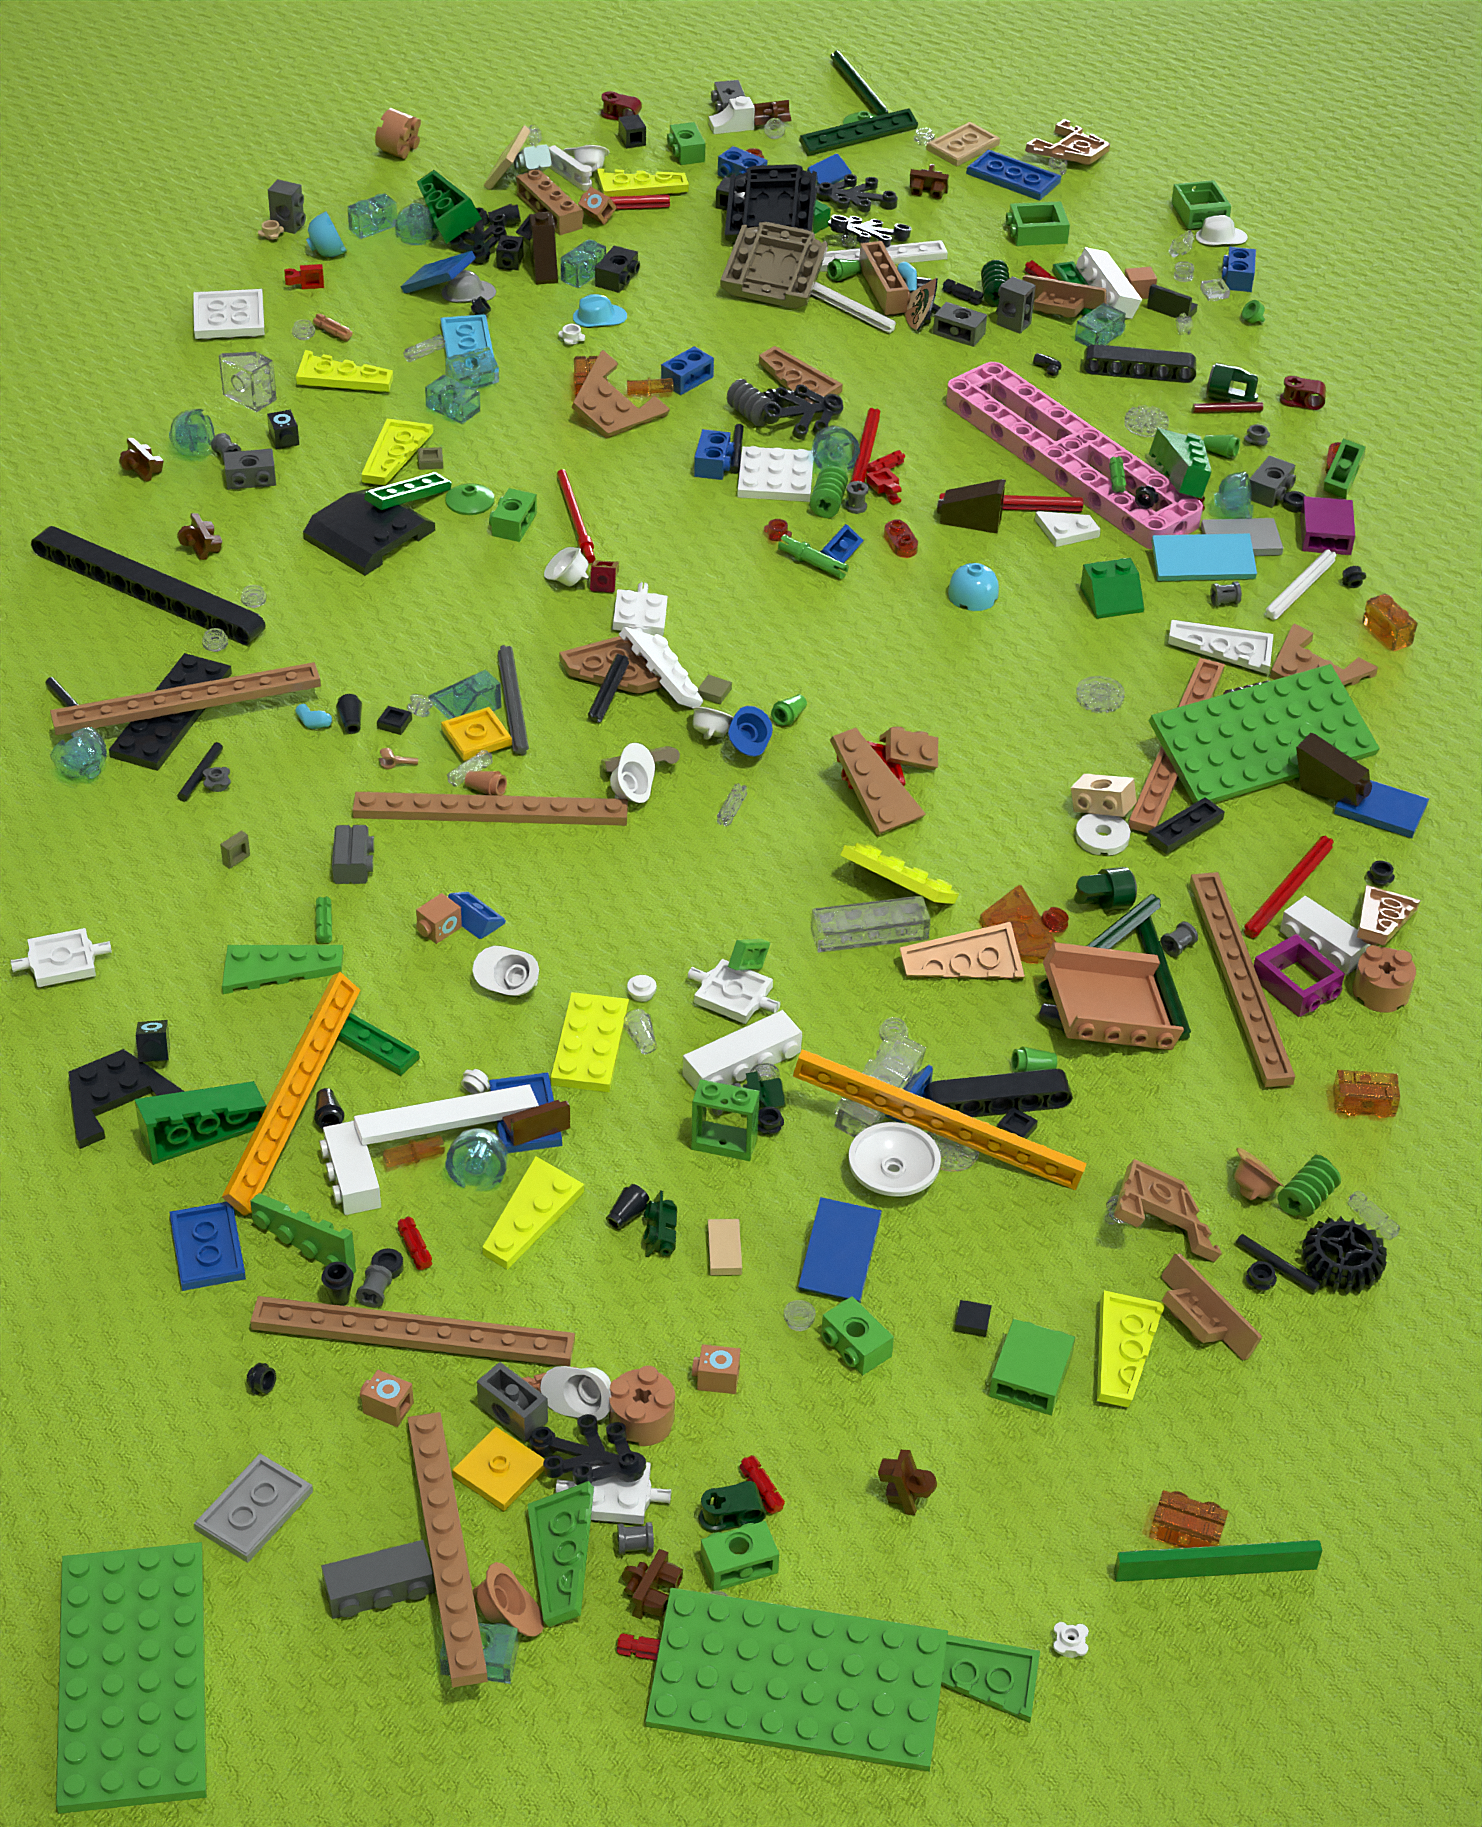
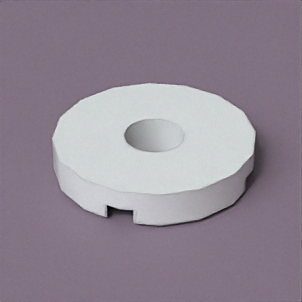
[1076,813,1131,856]

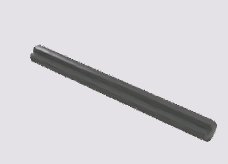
[498,645,529,755]

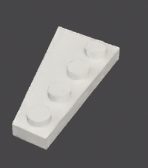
[1168,620,1273,674]
[619,627,703,707]

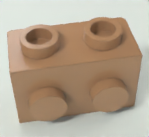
[879,726,938,770]

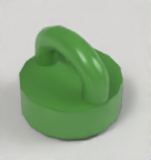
[1242,300,1265,323]

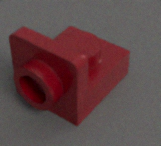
[590,560,619,592]

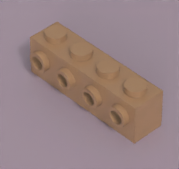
[516,169,584,235]
[859,241,910,315]

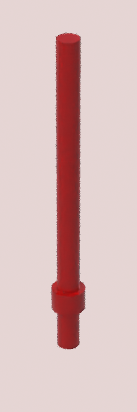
[557,469,596,563]

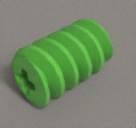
[810,466,848,518]
[1277,1154,1341,1217]

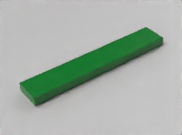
[1114,1540,1323,1582]

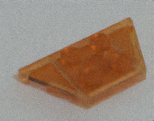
[979,885,1057,964]

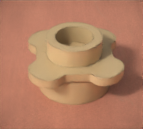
[258,220,284,240]

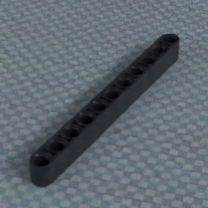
[31,526,266,645]

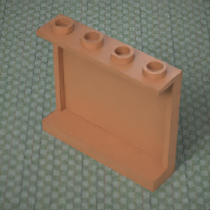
[1043,942,1184,1050]

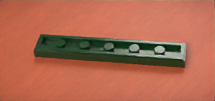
[799,108,918,156]

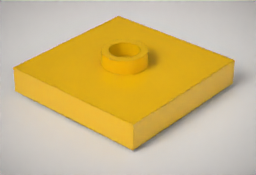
[441,707,512,761]
[452,1427,545,1511]

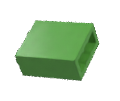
[989,1319,1075,1416]

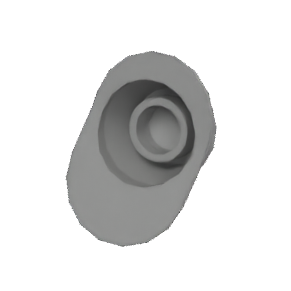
[442,270,496,302]

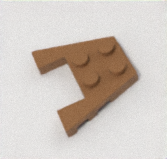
[1025,119,1110,165]
[571,350,670,438]
[1270,623,1378,686]
[1114,1159,1222,1262]

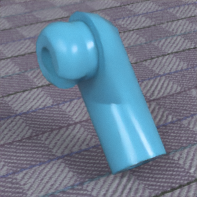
[897,262,917,292]
[295,704,332,729]

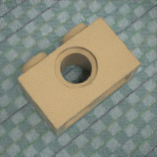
[1071,774,1137,817]

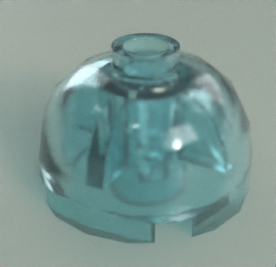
[395,203,439,245]
[169,409,215,457]
[811,425,860,473]
[1214,471,1253,519]
[50,727,107,780]
[445,1128,508,1191]

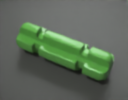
[1109,456,1126,493]
[316,896,332,944]

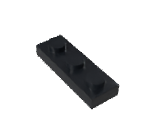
[1147,797,1225,854]

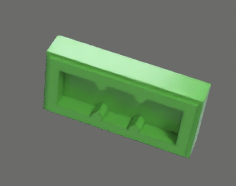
[728,939,770,971]

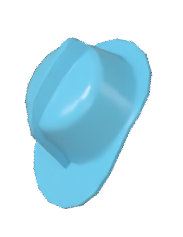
[573,294,627,327]

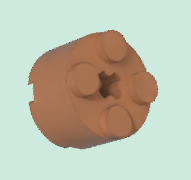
[375,108,421,159]
[1352,945,1416,1012]
[609,1365,675,1446]

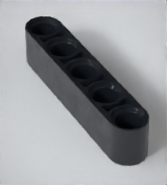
[1083,344,1196,383]
[924,1069,1073,1118]

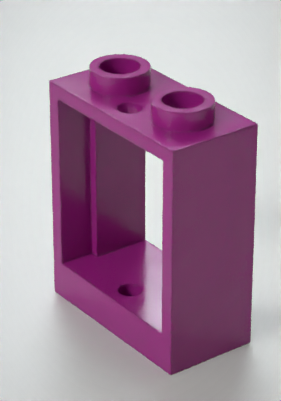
[1253,934,1345,1017]

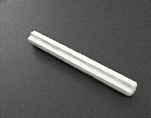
[811,282,896,333]
[1265,550,1336,620]

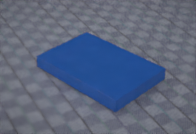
[400,251,475,293]
[1334,780,1429,838]
[489,1072,562,1154]
[798,1197,882,1303]
[170,1202,246,1291]

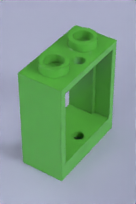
[1171,180,1231,229]
[1006,201,1070,246]
[691,1079,760,1161]

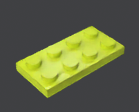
[841,843,959,904]
[551,992,629,1092]

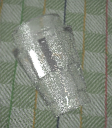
[623,1009,657,1054]

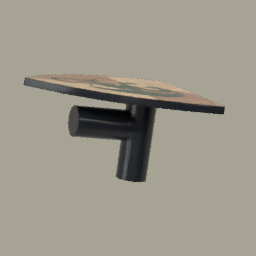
[905,278,941,331]

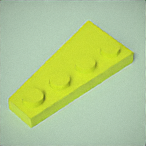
[597,168,689,197]
[296,350,393,392]
[361,419,434,485]
[482,1156,584,1270]
[1097,1291,1165,1408]

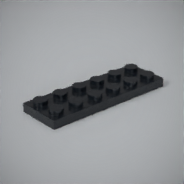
[109,653,232,771]

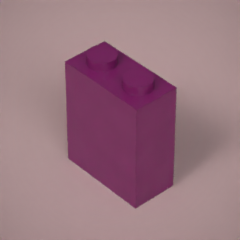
[1300,496,1356,555]

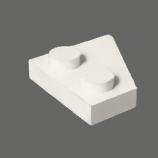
[1035,511,1100,547]

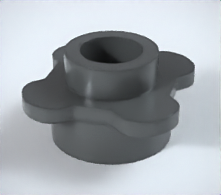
[1244,424,1270,446]
[203,767,231,792]

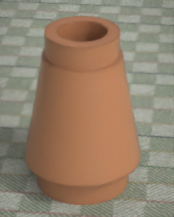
[465,771,507,796]

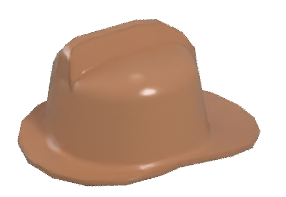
[1234,1148,1284,1200]
[473,1562,544,1637]

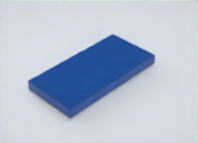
[966,149,1061,201]

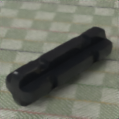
[942,279,983,305]

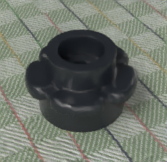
[471,296,491,317]
[1135,485,1159,509]
[1342,566,1366,588]
[1367,860,1395,886]
[758,1107,784,1134]
[1245,1261,1277,1291]
[246,1363,276,1395]

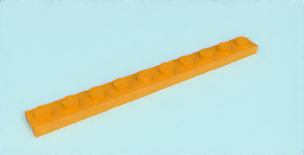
[222,972,360,1216]
[793,1049,1087,1190]

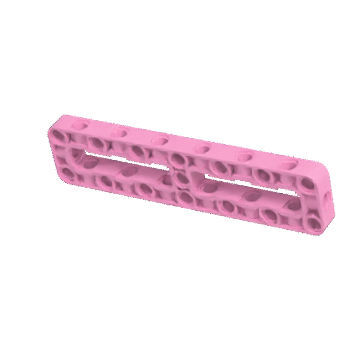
[946,362,1203,550]

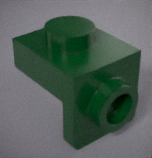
[743,1071,786,1110]

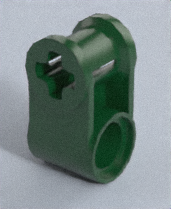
[699,1481,766,1533]

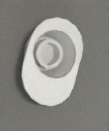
[563,145,610,172]
[1196,215,1247,245]
[544,547,589,587]
[691,706,734,740]
[610,743,655,803]
[473,946,539,996]
[540,1366,611,1421]

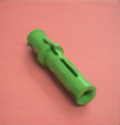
[778,535,849,579]

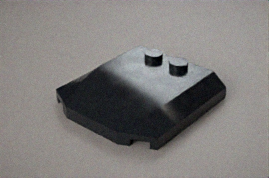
[725,164,818,244]
[303,487,436,576]

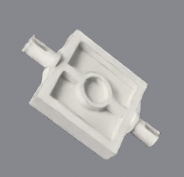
[613,582,668,636]
[11,928,112,987]
[688,959,780,1024]
[556,1462,671,1524]

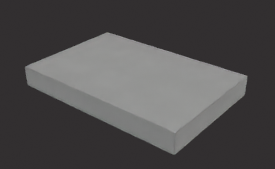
[1201,518,1283,556]
[194,1454,313,1563]

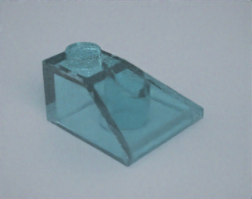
[428,669,502,719]

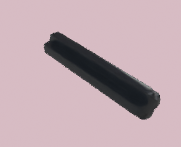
[588,654,629,723]

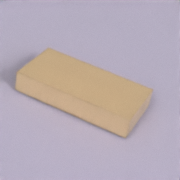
[708,1219,742,1275]

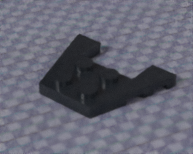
[68,1049,185,1149]

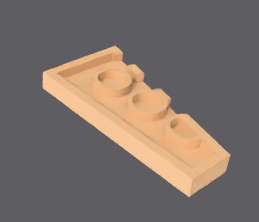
[899,922,1025,979]

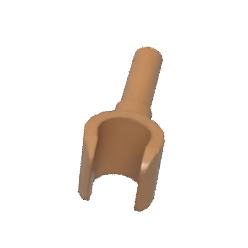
[379,748,418,769]

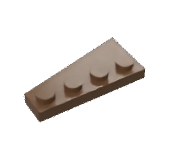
[759,346,843,404]
[830,728,926,836]
[1357,885,1421,945]

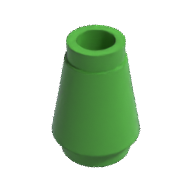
[827,259,861,281]
[1203,434,1240,458]
[771,694,807,726]
[1011,1046,1057,1073]

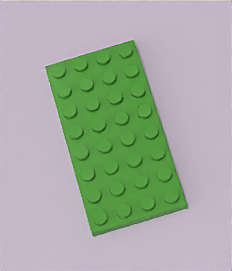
[1148,664,1380,804]
[56,1542,207,1814]
[646,1588,948,1772]

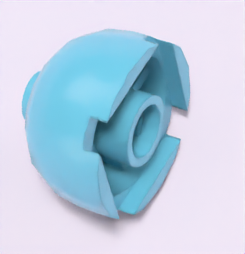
[306,211,347,257]
[948,563,999,611]

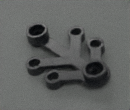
[816,174,898,213]
[450,207,507,264]
[828,215,912,247]
[761,384,843,439]
[529,1414,646,1485]

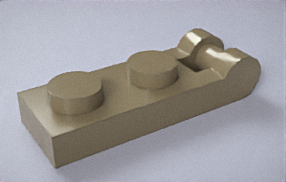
[601,746,680,774]

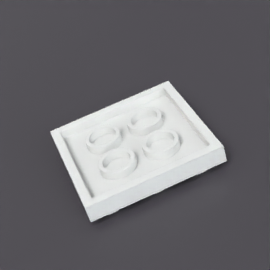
[193,289,265,339]
[738,446,814,502]

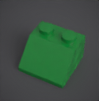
[1080,558,1144,619]

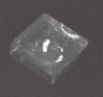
[1168,230,1195,258]
[1200,278,1230,301]

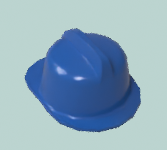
[728,706,773,757]

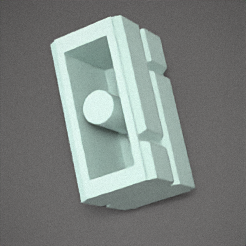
[513,144,552,175]

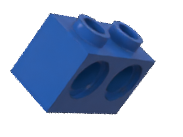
[718,146,768,178]
[1221,247,1256,292]
[661,346,714,396]
[694,429,734,480]

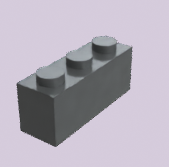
[321,1540,434,1619]

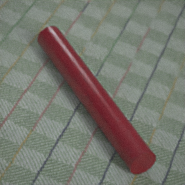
[1192,402,1263,413]

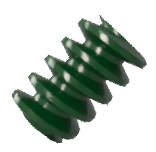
[981,260,1010,307]

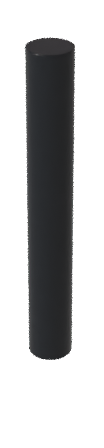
[730,424,744,474]
[45,677,79,707]
[177,742,223,802]
[1236,1234,1321,1294]

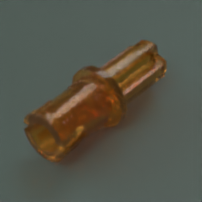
[627,377,674,396]
[383,1135,445,1167]

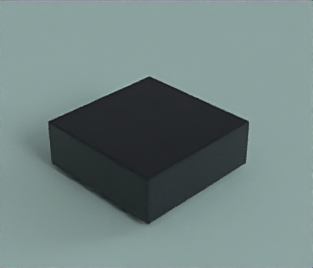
[377,706,412,735]
[996,1107,1038,1139]
[955,1300,992,1337]

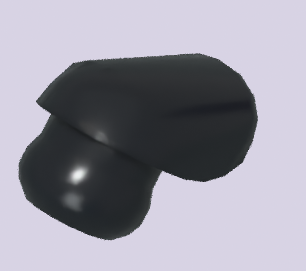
[1033,353,1062,376]

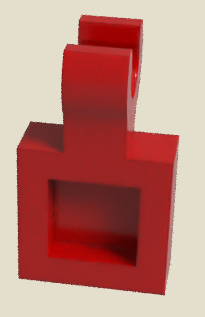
[284,264,324,290]
[866,467,902,505]

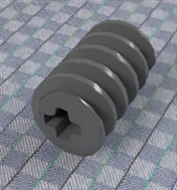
[726,379,775,426]

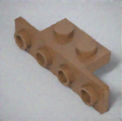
[1023,275,1107,318]
[1161,1253,1262,1360]

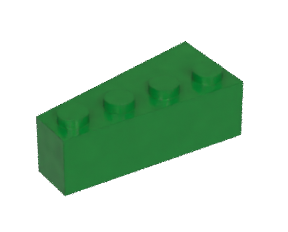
[417,170,482,244]
[1149,428,1212,499]
[134,1081,267,1165]

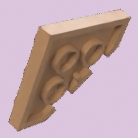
[559,636,662,694]

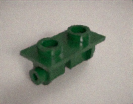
[643,1190,677,1257]

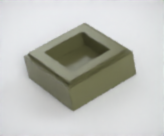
[418,447,443,470]
[697,674,732,704]
[220,830,250,869]

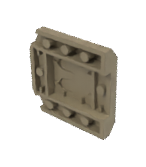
[720,222,828,309]

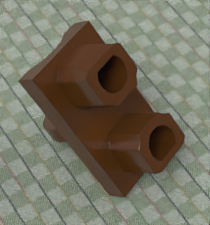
[753,100,792,126]
[910,164,949,199]
[119,438,164,481]
[177,513,222,560]
[878,1449,937,1515]
[621,1549,683,1620]

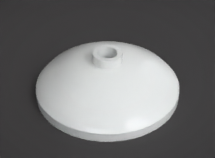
[849,1122,941,1196]

